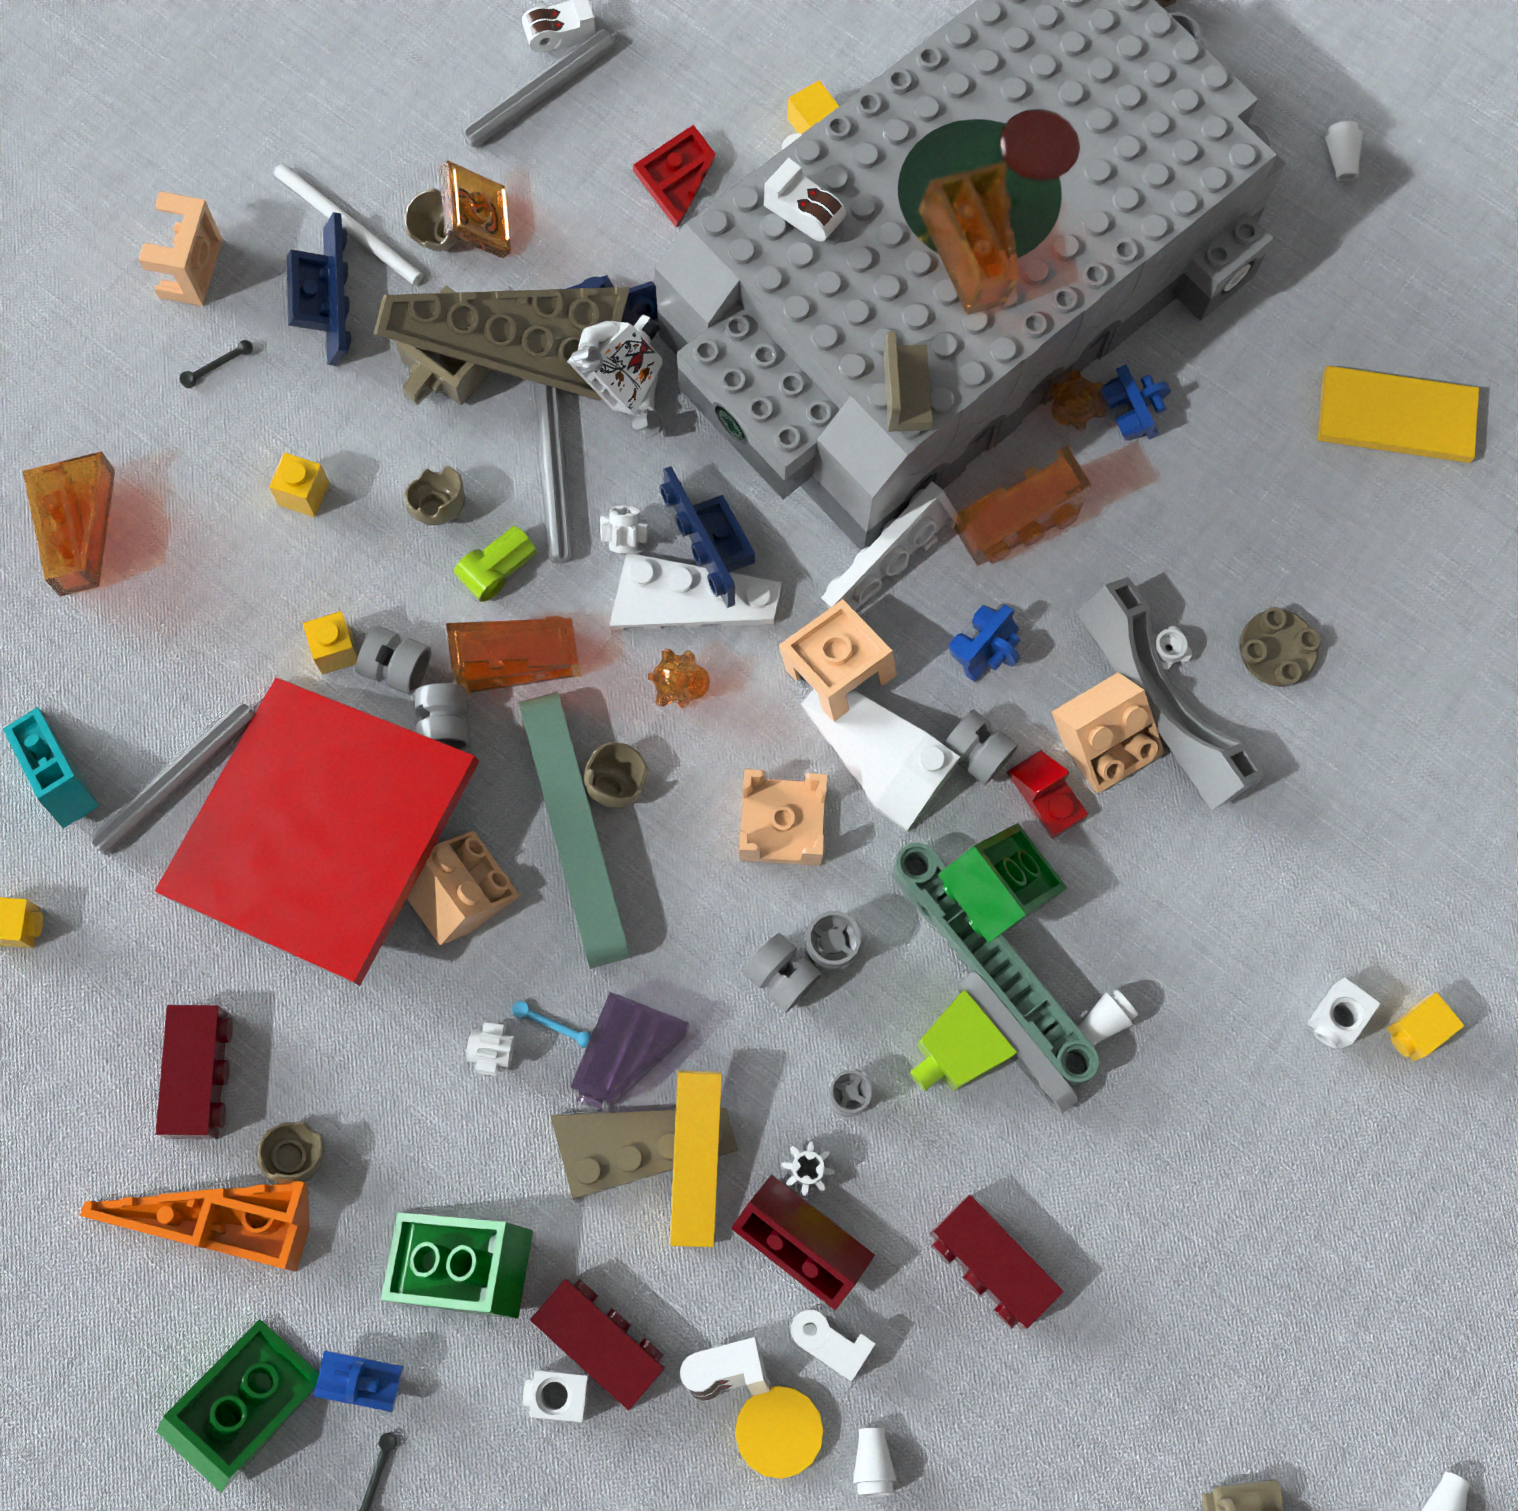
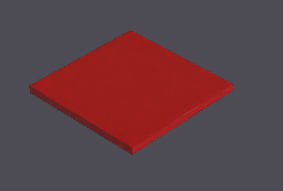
[155,677,480,986]

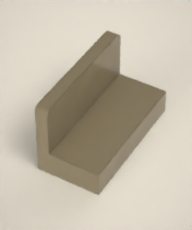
[883,331,933,432]

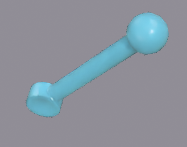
[512,1001,593,1048]

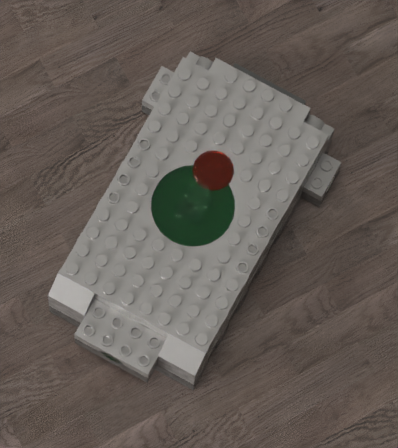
[655,0,1286,550]

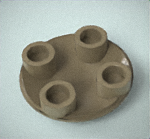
[1239,607,1321,687]

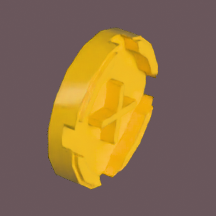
[735,1386,823,1479]

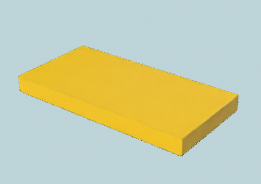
[1317,365,1479,463]

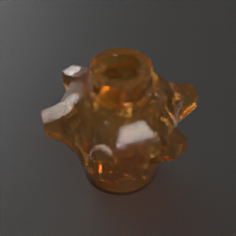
[1050,370,1107,430]
[648,648,710,708]

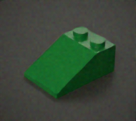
[937,823,1068,943]
[381,1212,533,1319]
[156,1319,319,1493]

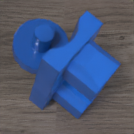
[1100,364,1171,441]
[949,604,1021,682]
[313,1351,404,1412]

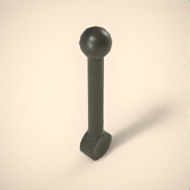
[179,340,253,388]
[357,1433,397,1511]

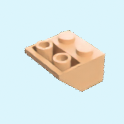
[1051,672,1165,793]
[407,831,521,946]

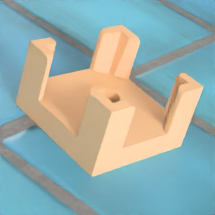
[138,191,223,306]
[779,599,897,722]
[739,769,827,866]

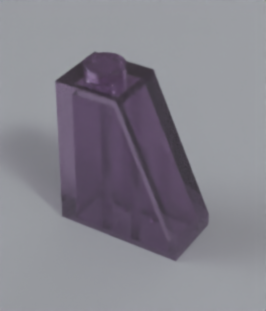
[571,992,689,1110]

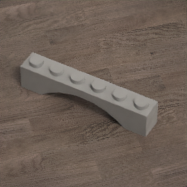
[1076,577,1266,810]

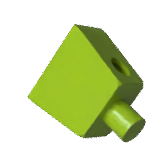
[909,990,1017,1092]

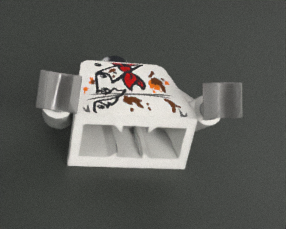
[567,315,663,438]

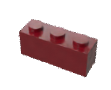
[155,1005,233,1139]
[731,1174,875,1310]
[929,1194,1064,1330]
[530,1278,665,1411]

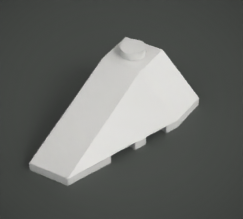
[802,689,960,831]

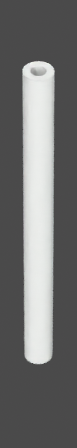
[274,163,423,286]

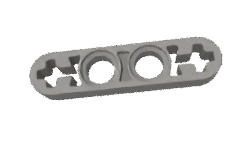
[956,971,1078,1114]

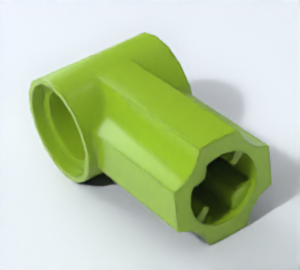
[454,525,537,602]

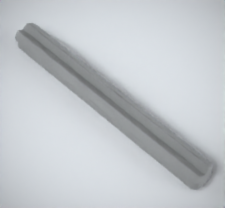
[463,29,615,148]
[536,383,572,563]
[90,702,254,855]

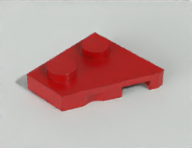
[632,124,716,227]

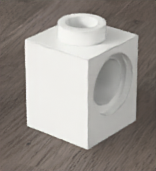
[1306,978,1381,1049]
[523,1370,590,1422]

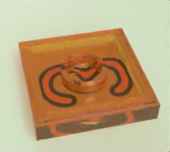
[439,160,511,258]

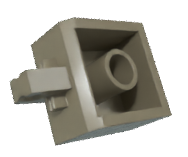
[397,285,493,406]

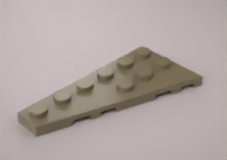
[373,287,630,401]

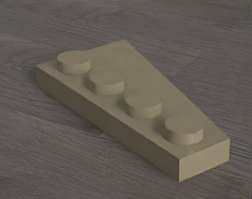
[550,1108,738,1200]

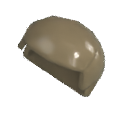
[404,189,467,252]
[404,465,465,525]
[584,742,648,809]
[257,1122,324,1184]

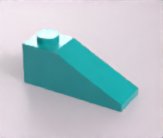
[3,707,99,829]

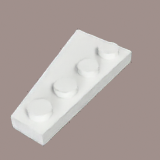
[821,481,962,611]
[609,553,782,631]

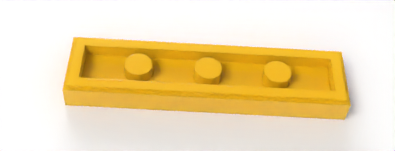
[670,1070,722,1247]

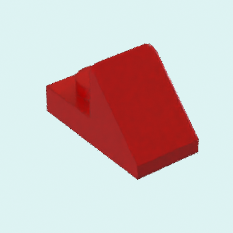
[1007,750,1088,839]

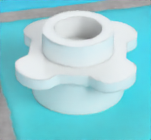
[1153,626,1192,671]

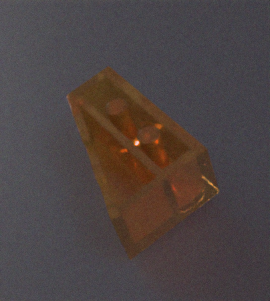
[918,161,1019,315]
[954,445,1092,566]
[23,451,115,597]
[446,616,581,693]

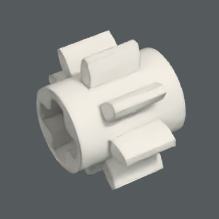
[600,506,648,554]
[466,1021,515,1076]
[781,1141,835,1197]

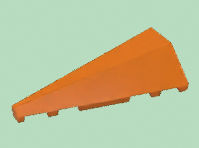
[80,1181,310,1271]

